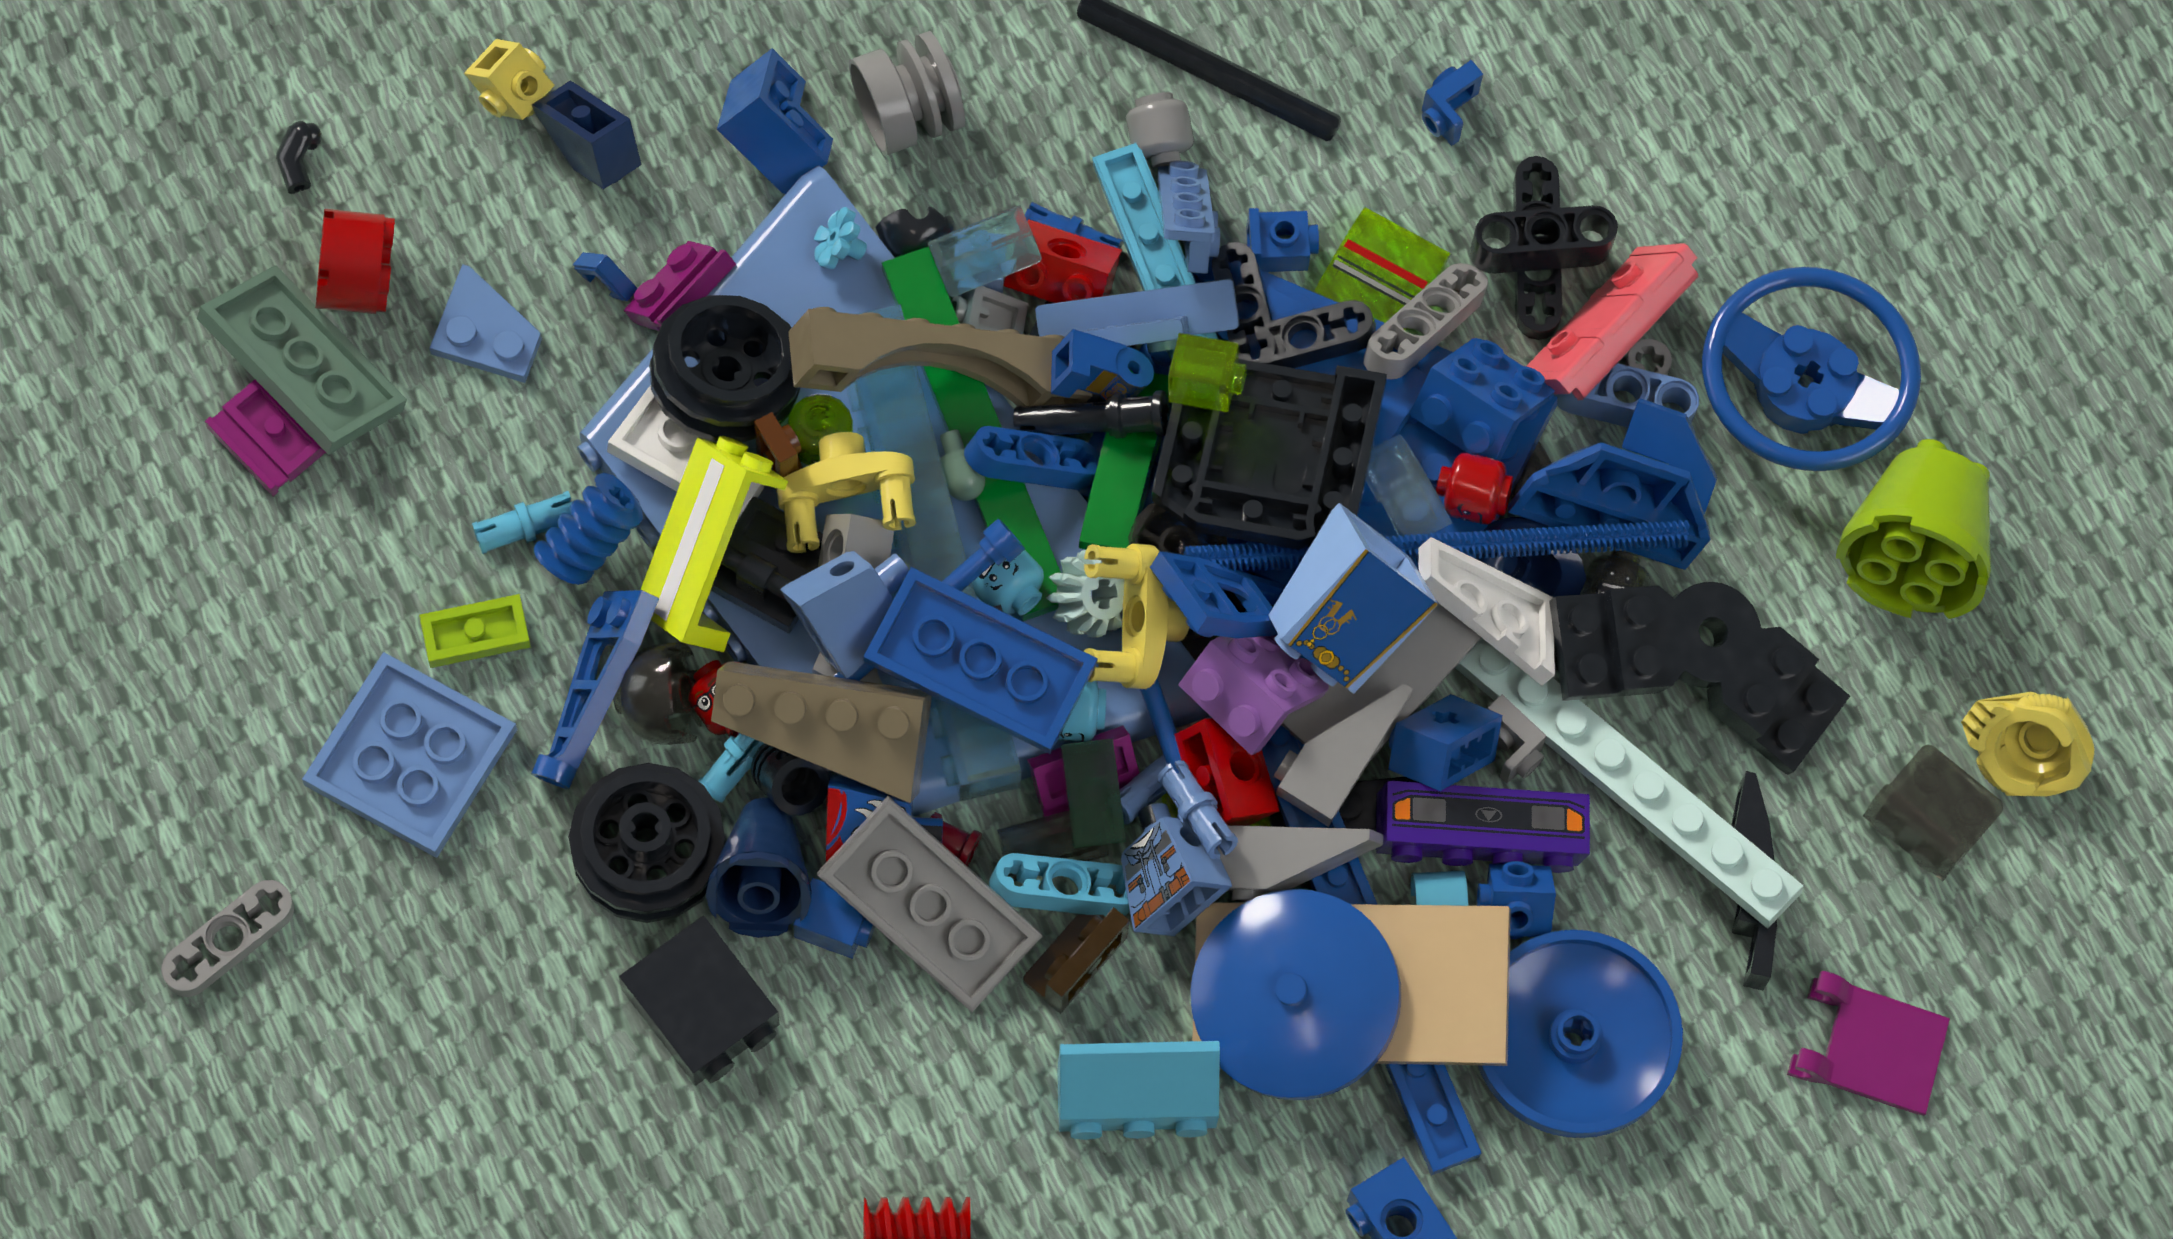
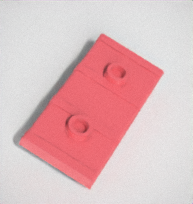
[1527,243,1698,400]

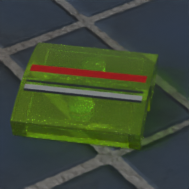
[1314,207,1451,331]

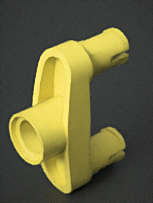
[777,432,916,553]
[1084,543,1189,689]

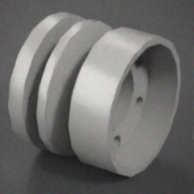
[849,31,965,156]

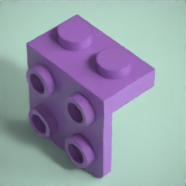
[1178,636,1329,755]

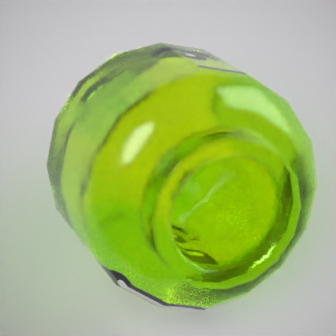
[788,394,854,466]

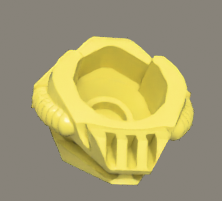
[1961,692,2094,796]

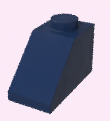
[532,80,642,190]

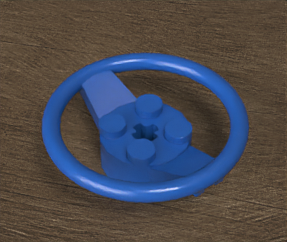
[1702,267,1921,471]

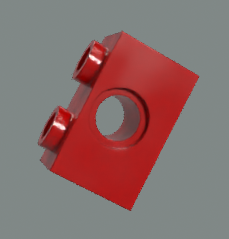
[1003,219,1122,303]
[1174,718,1279,826]

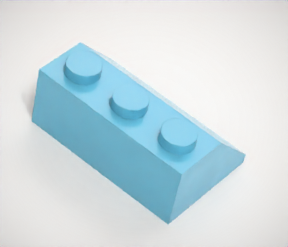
[1057,1041,1220,1140]

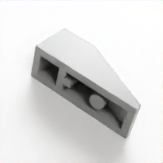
[1274,683,1413,827]
[1218,825,1383,902]

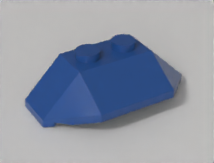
[1508,442,1711,570]

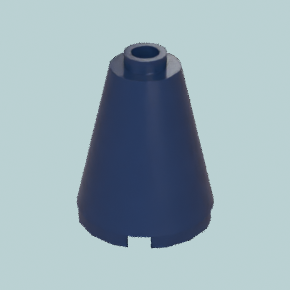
[706,798,812,938]

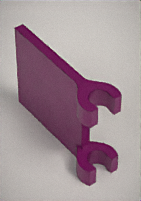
[1787,971,1950,1116]

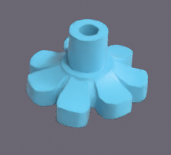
[814,207,867,269]

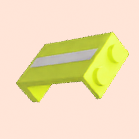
[640,436,788,652]

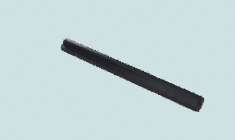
[1077,0,1341,141]

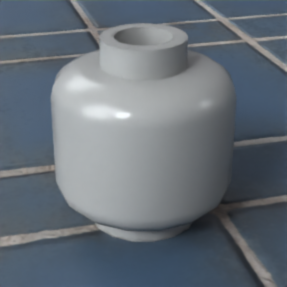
[1126,92,1194,168]

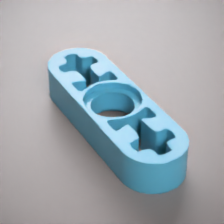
[989,853,1130,916]

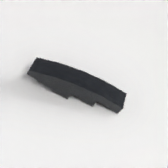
[1731,771,1777,991]

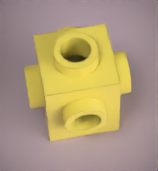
[464,39,555,120]

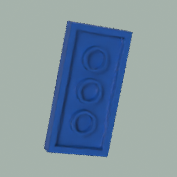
[863,567,1098,754]

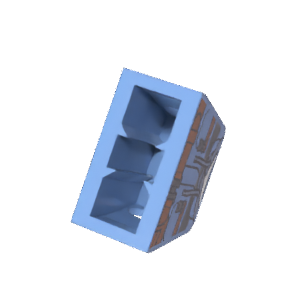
[1121,803,1232,936]

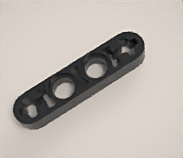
[1513,156,1562,340]

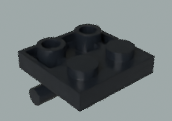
[711,496,823,634]

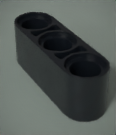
[1470,205,1618,274]

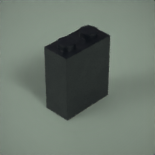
[619,915,780,1086]

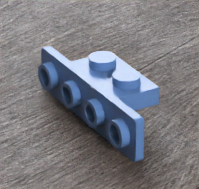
[1157,161,1220,273]
[1035,279,1239,352]

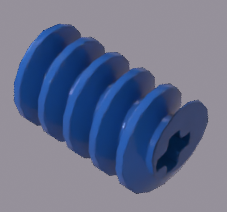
[534,473,643,585]

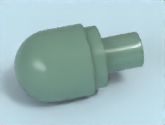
[939,430,985,501]

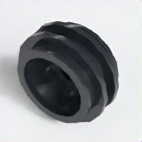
[649,295,800,442]
[568,763,725,923]

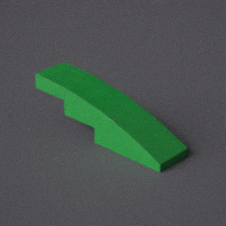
[1079,369,1174,550]

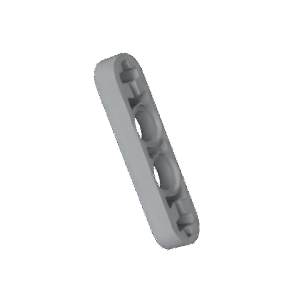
[1363,263,1488,379]

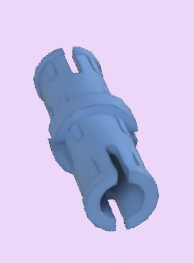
[1157,760,1238,859]

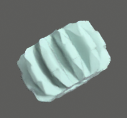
[1046,550,1124,637]

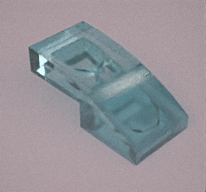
[1366,434,1452,537]

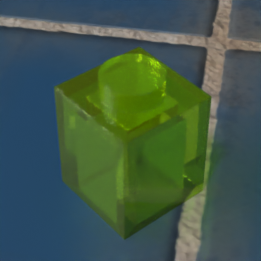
[1168,333,1247,412]

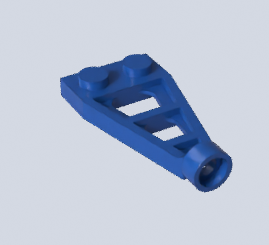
[1150,551,1286,639]
[531,590,659,789]

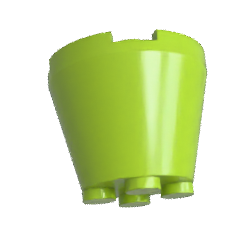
[1836,439,1991,619]

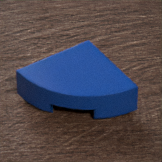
[573,252,638,301]

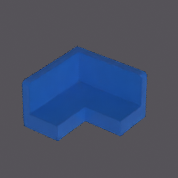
[717,48,833,194]

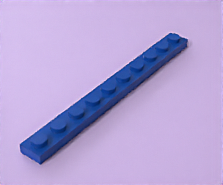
[1262,725,1482,1176]

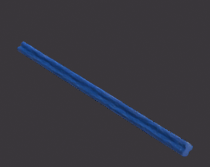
[1183,520,1690,571]

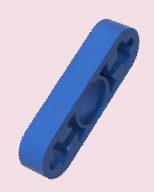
[964,426,1100,490]

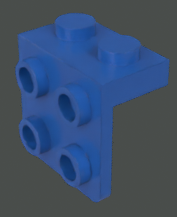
[1409,338,1555,461]

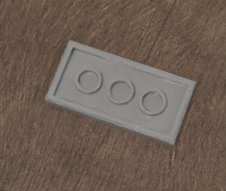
[1281,602,1482,762]
[817,796,1042,1012]

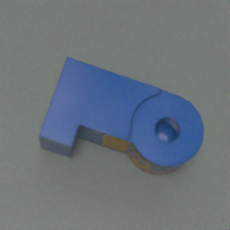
[1051,329,1154,401]

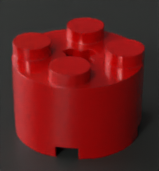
[315,209,395,314]

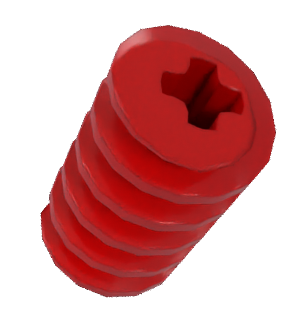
[863,1197,971,1239]

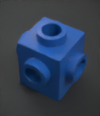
[1476,861,1556,939]

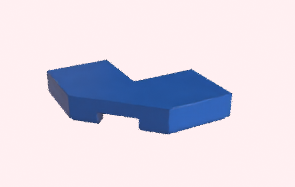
[1621,398,1718,514]

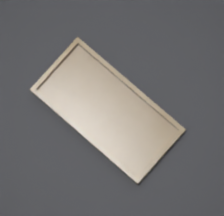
[1192,903,1511,1066]

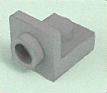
[951,284,1029,334]
[1488,694,1546,783]

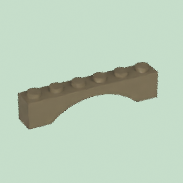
[789,307,1092,406]

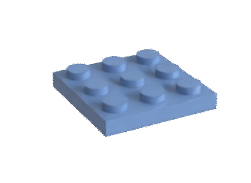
[302,652,517,858]

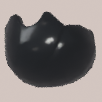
[875,207,957,263]

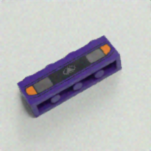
[1376,781,1590,873]

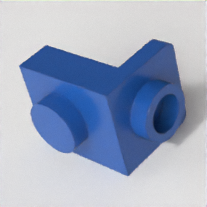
[1421,60,1483,146]

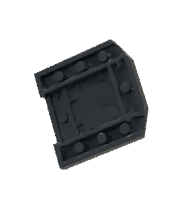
[1152,340,1387,550]

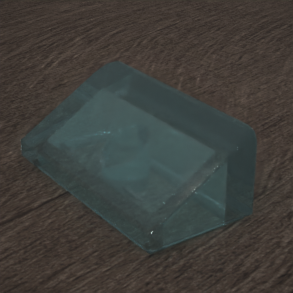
[928,205,1042,297]

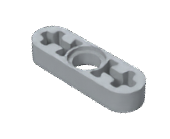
[161,880,294,997]

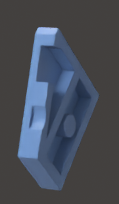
[430,264,542,383]

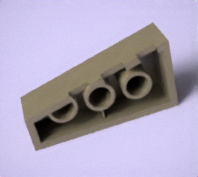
[711,662,932,803]

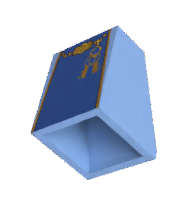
[1268,503,1438,694]

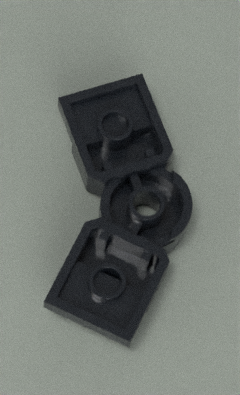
[1549,582,1850,775]

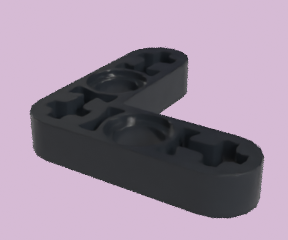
[1212,242,1376,368]

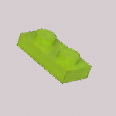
[419,594,531,668]

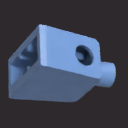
[780,551,909,678]

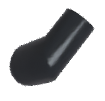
[276,121,322,194]

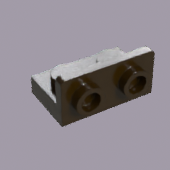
[1023,907,1130,1014]

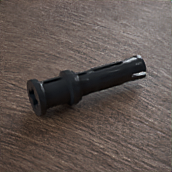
[1013,390,1170,439]

